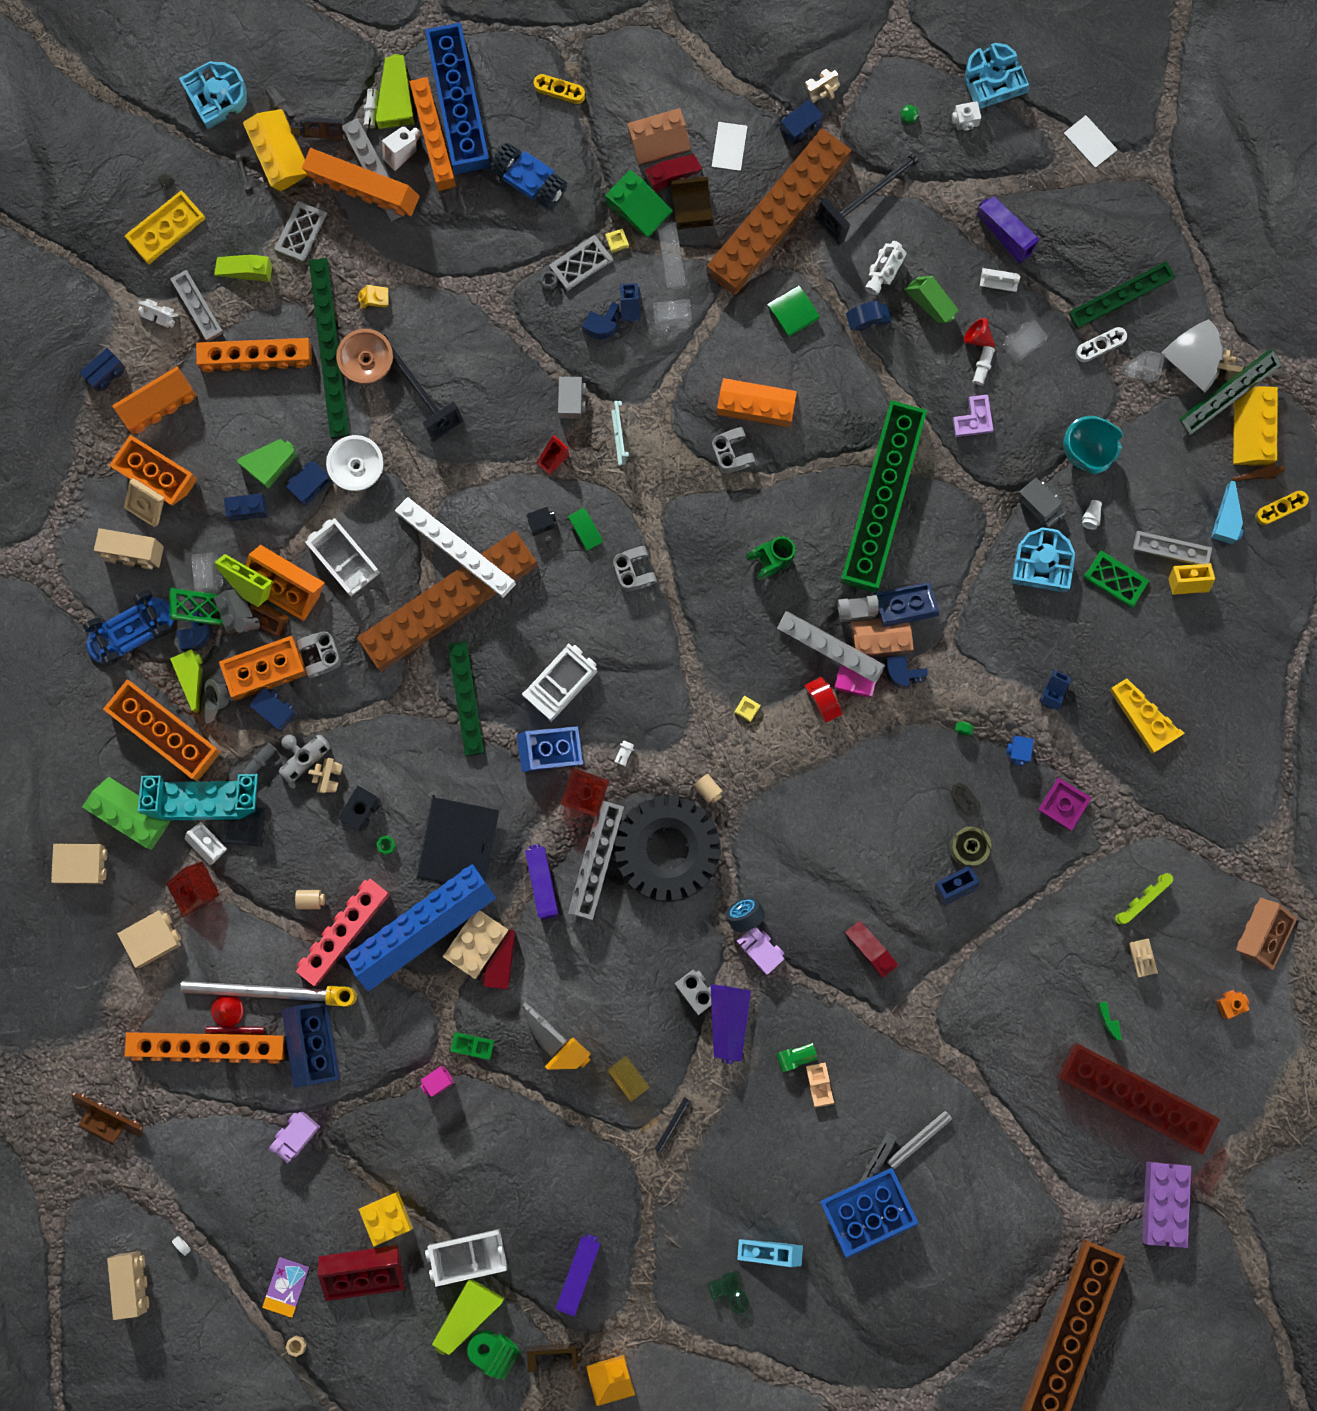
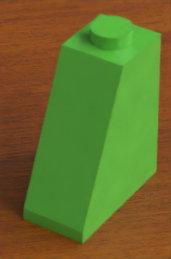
[904,276,959,323]
[237,439,298,489]

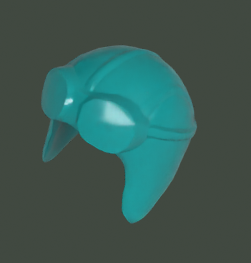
[1063,416,1123,474]

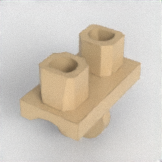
[805,69,840,103]
[1216,350,1243,381]
[308,758,342,793]
[1129,938,1158,978]

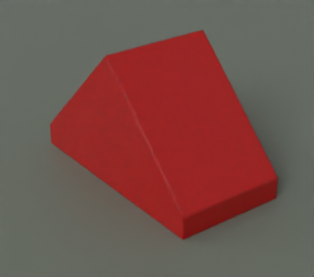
[536,435,569,475]

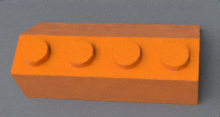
[112,366,197,434]
[717,378,797,428]
[109,435,198,506]
[245,545,324,621]

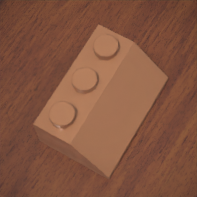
[627,108,691,166]
[850,618,914,658]
[1236,898,1297,970]

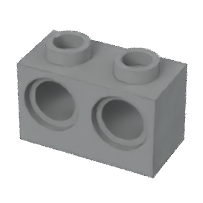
[675,969,711,1015]

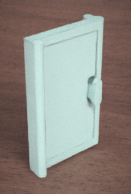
[611,401,629,466]

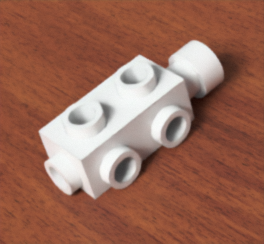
[865,241,907,295]

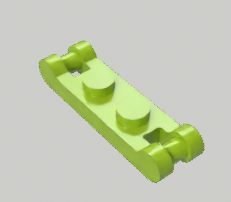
[1115,873,1173,925]

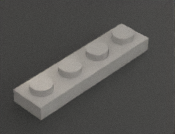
[171,270,223,342]
[1132,531,1212,565]

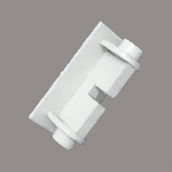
[980,268,1020,292]
[138,299,179,328]

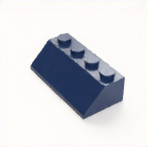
[282,1002,340,1088]

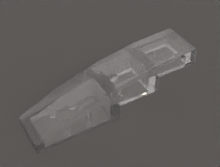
[658,222,686,290]

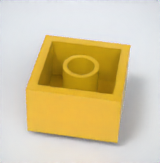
[359,1191,413,1247]

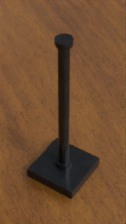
[815,154,918,245]
[384,334,464,442]

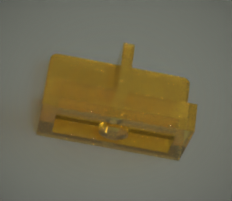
[607,1056,649,1102]

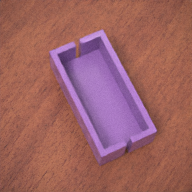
[1142,1161,1191,1248]

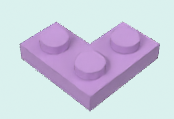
[953,395,993,437]

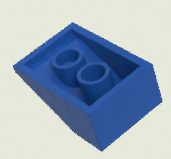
[517,726,583,773]

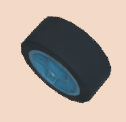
[726,897,765,932]

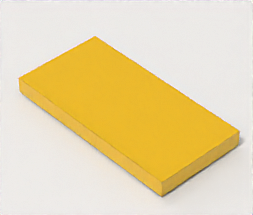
[124,190,206,265]

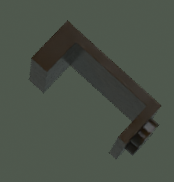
[671,176,713,230]
[527,1343,582,1372]

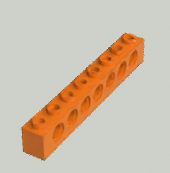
[125,1032,287,1064]

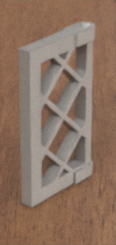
[274,201,327,262]
[549,235,613,291]

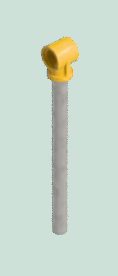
[181,981,357,1007]

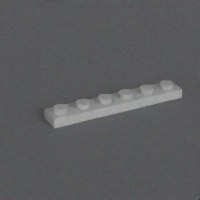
[343,118,401,221]
[777,611,885,683]

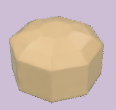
[286,1336,307,1357]

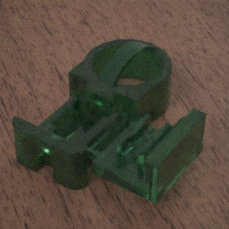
[707,1270,749,1314]

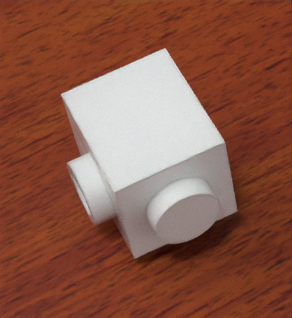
[952,101,981,131]

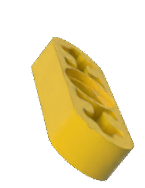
[534,74,585,104]
[1255,491,1309,525]

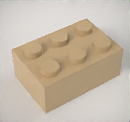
[94,528,164,570]
[443,911,509,979]
[107,1251,149,1320]

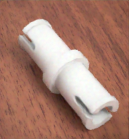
[363,89,379,128]
[972,346,995,386]

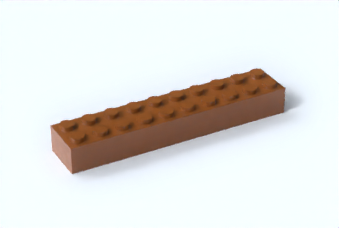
[706,128,851,295]
[357,531,538,672]
[1021,1239,1126,1411]

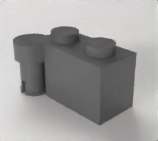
[1019,478,1067,528]
[214,590,260,633]

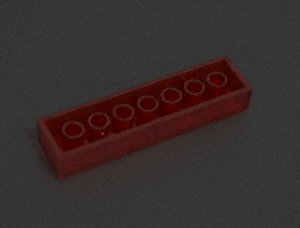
[1056,1043,1220,1155]

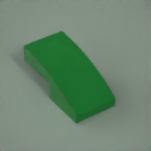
[568,507,603,551]
[1096,1002,1122,1040]
[450,1032,494,1060]

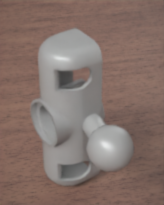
[279,734,330,783]

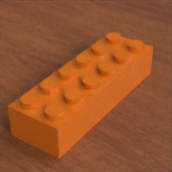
[302,148,420,217]
[103,679,222,782]

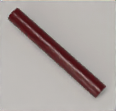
[205,1026,265,1034]

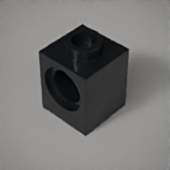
[526,506,557,536]

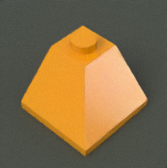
[545,1038,591,1070]
[586,1355,635,1406]

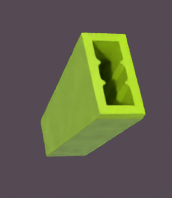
[376,54,415,129]
[432,1279,505,1355]

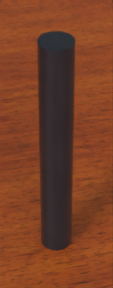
[655,1097,691,1153]

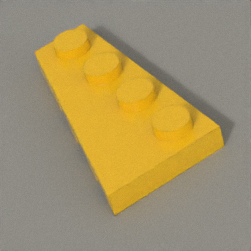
[1109,679,1185,754]

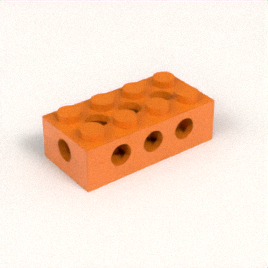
[219,636,307,701]

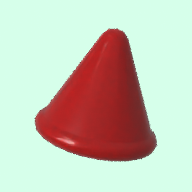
[964,318,995,348]
[211,995,244,1026]

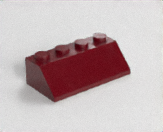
[318,1245,405,1301]

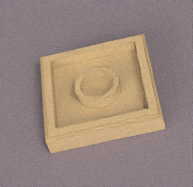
[124,478,165,527]

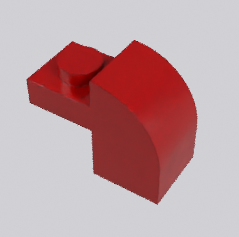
[805,677,843,723]

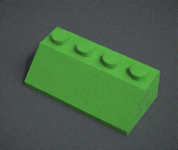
[82,777,171,850]

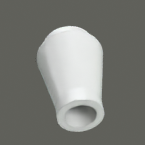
[1081,500,1102,530]

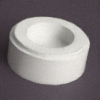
[172,1236,191,1256]

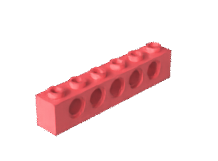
[296,879,390,987]

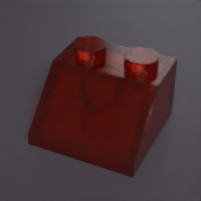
[559,768,610,817]
[166,862,220,917]

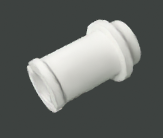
[614,741,634,766]

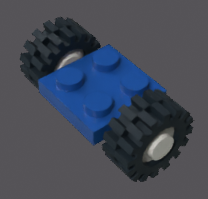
[490,142,568,210]

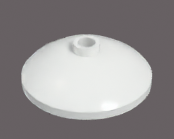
[326,435,383,491]

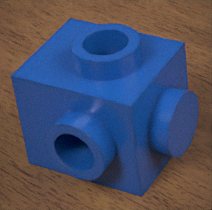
[1006,736,1034,766]

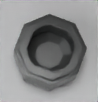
[540,270,558,290]

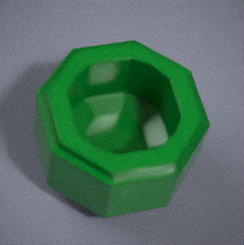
[900,105,919,124]
[954,722,974,736]
[376,836,396,855]

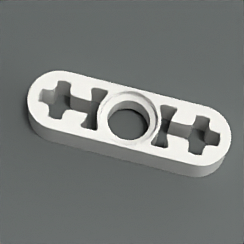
[1075,327,1127,362]

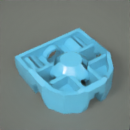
[964,43,1029,109]
[179,61,247,129]
[1012,528,1075,593]

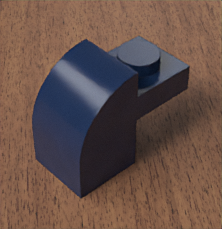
[582,301,621,340]
[846,301,891,331]
[177,608,211,652]
[885,655,928,689]
[1039,669,1071,710]

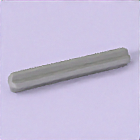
[887,1111,952,1169]

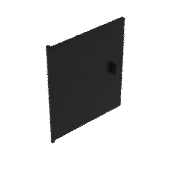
[416,795,500,882]

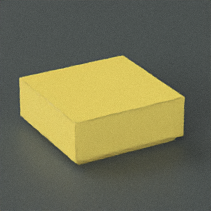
[605,228,629,253]
[734,696,761,723]

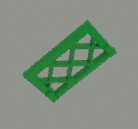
[1083,550,1150,608]
[169,588,224,626]

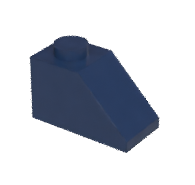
[620,283,640,322]

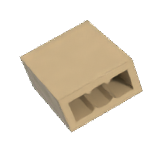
[51,844,107,884]
[117,910,181,968]

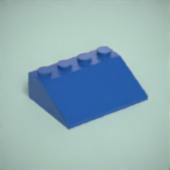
[820,1168,919,1259]

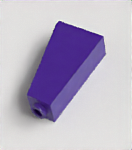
[977,196,1039,264]
[525,844,560,920]
[711,984,751,1064]
[556,1234,601,1316]

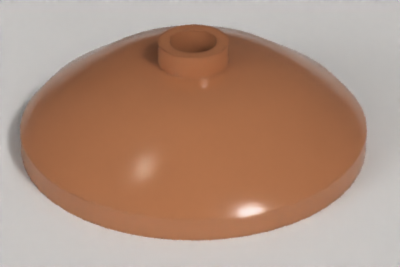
[337,329,393,384]

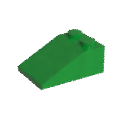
[605,170,673,238]

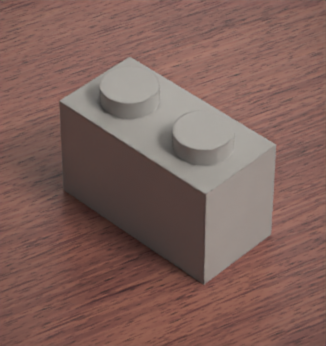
[558,377,586,419]

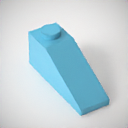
[1211,481,1244,545]
[737,1239,803,1267]

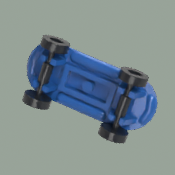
[83,590,174,667]

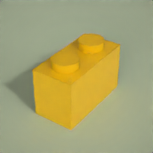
[1168,563,1215,595]

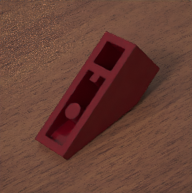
[645,154,702,193]
[844,920,899,978]
[481,930,516,990]

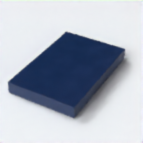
[874,582,939,627]

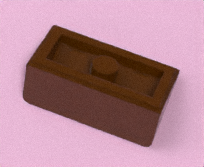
[249,603,289,637]

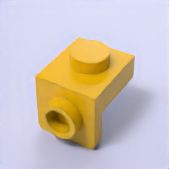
[358,285,389,309]

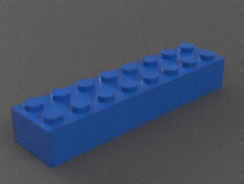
[425,22,490,174]
[345,864,496,991]

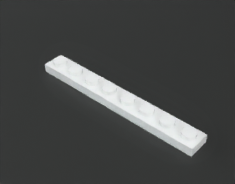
[395,497,516,598]

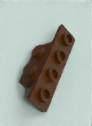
[72,1092,143,1145]

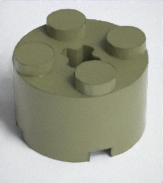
[950,826,992,867]

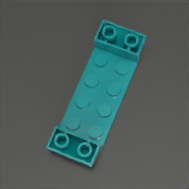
[138,774,258,821]

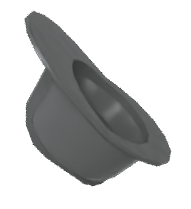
[200,679,229,724]

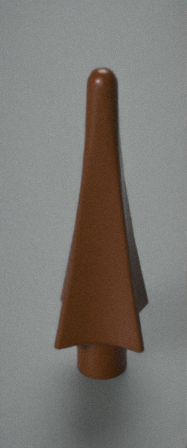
[1231,463,1285,482]

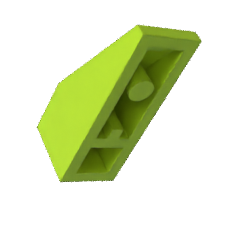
[214,255,272,282]
[214,554,273,607]
[170,649,203,713]

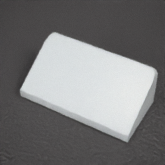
[184,822,227,865]

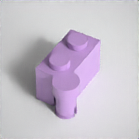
[737,927,784,975]
[268,1112,320,1164]

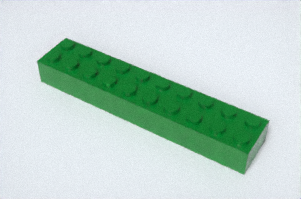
[840,400,927,593]

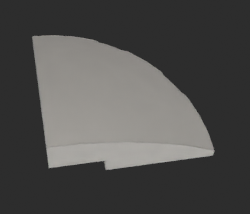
[1161,319,1223,392]
[522,1002,567,1058]

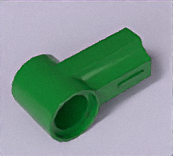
[776,1043,818,1072]

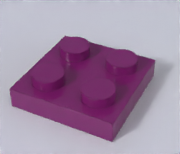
[1037,777,1091,831]

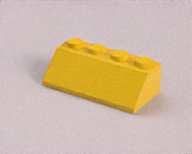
[243,109,307,192]
[1233,386,1278,466]

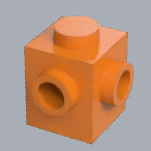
[1215,990,1250,1019]

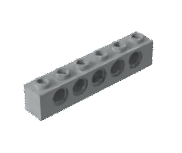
[568,801,624,920]

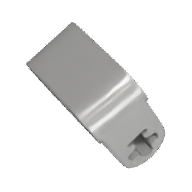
[712,427,756,474]
[613,546,657,592]
[837,595,879,622]
[296,632,341,678]

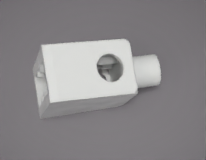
[382,127,422,171]

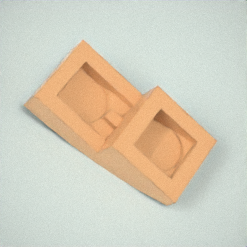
[806,1063,834,1108]

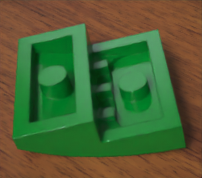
[767,286,820,337]

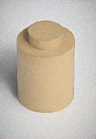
[693,774,723,804]
[295,890,325,910]

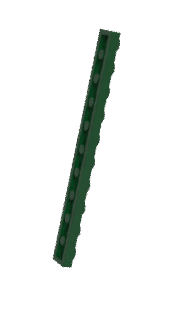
[309,257,350,439]

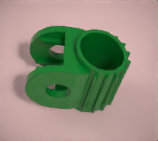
[745,535,797,580]
[467,1330,521,1380]

